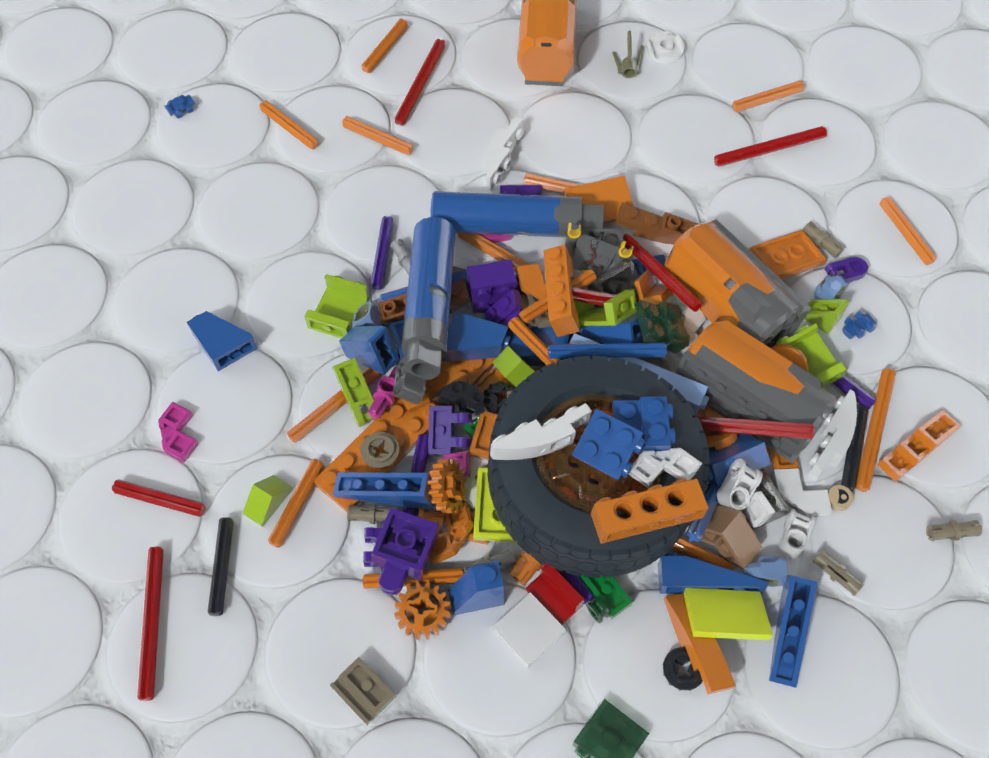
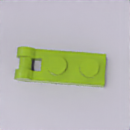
[332,358,374,427]

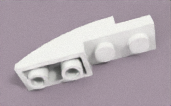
[486,116,524,191]
[808,389,857,480]
[490,403,592,460]

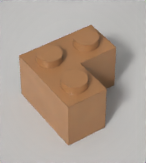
[688,504,762,569]

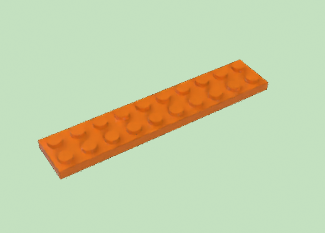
[313,358,496,512]

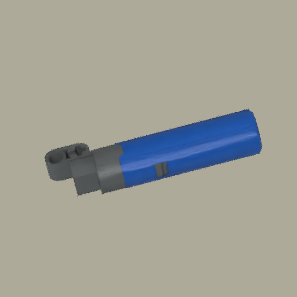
[430,191,623,247]
[393,217,455,405]

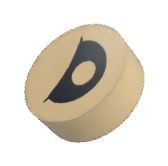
[828,485,853,511]

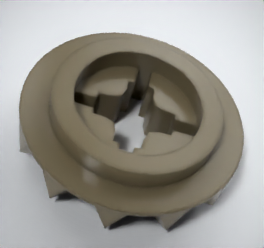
[360,432,400,470]

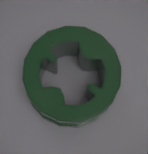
[586,596,611,624]

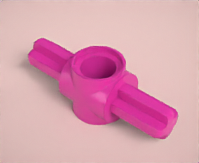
[368,367,397,420]

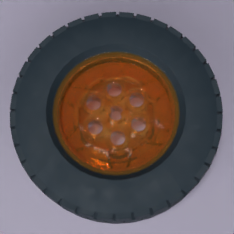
[487,356,710,578]

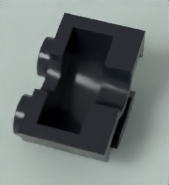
[431,381,484,417]

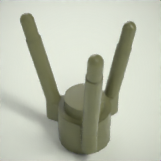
[612,30,644,78]

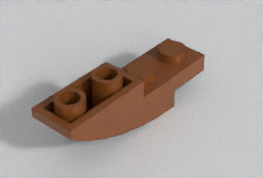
[615,202,698,245]
[378,279,471,324]

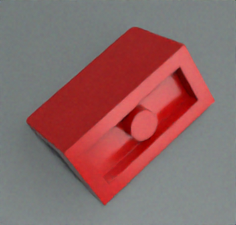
[526,563,584,625]

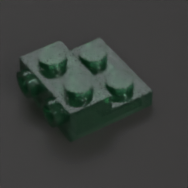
[635,300,690,354]
[572,699,650,758]

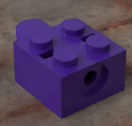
[467,260,526,314]
[371,508,439,596]

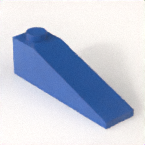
[332,472,435,508]
[658,553,768,595]
[769,575,818,688]

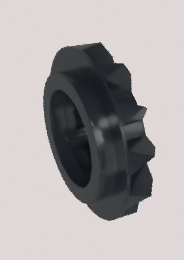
[483,381,515,414]
[663,647,703,691]

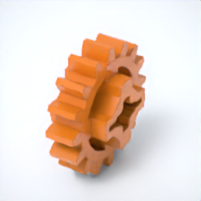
[428,459,468,514]
[394,582,451,640]

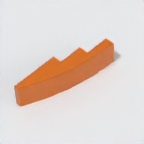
[877,410,961,482]
[664,593,736,695]

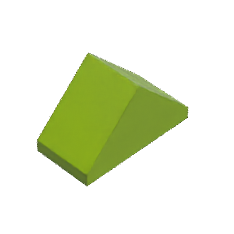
[804,299,849,334]
[492,346,535,387]
[243,475,293,527]

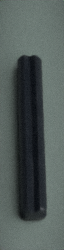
[841,405,868,492]
[207,517,234,616]

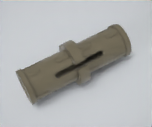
[803,221,844,258]
[347,504,399,524]
[926,520,982,541]
[812,550,865,596]

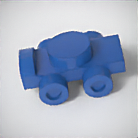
[164,95,195,118]
[842,311,876,339]

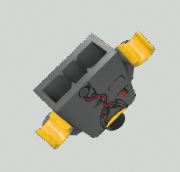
[565,223,634,278]

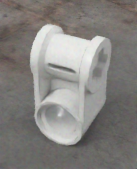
[717,458,763,510]
[779,508,816,560]

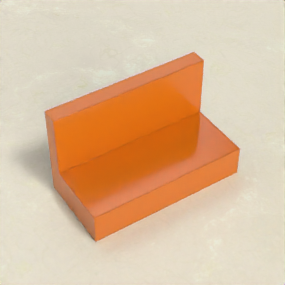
[634,270,673,308]

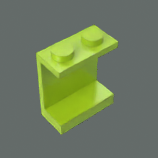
[304,274,370,339]
[574,289,637,326]
[776,323,847,388]

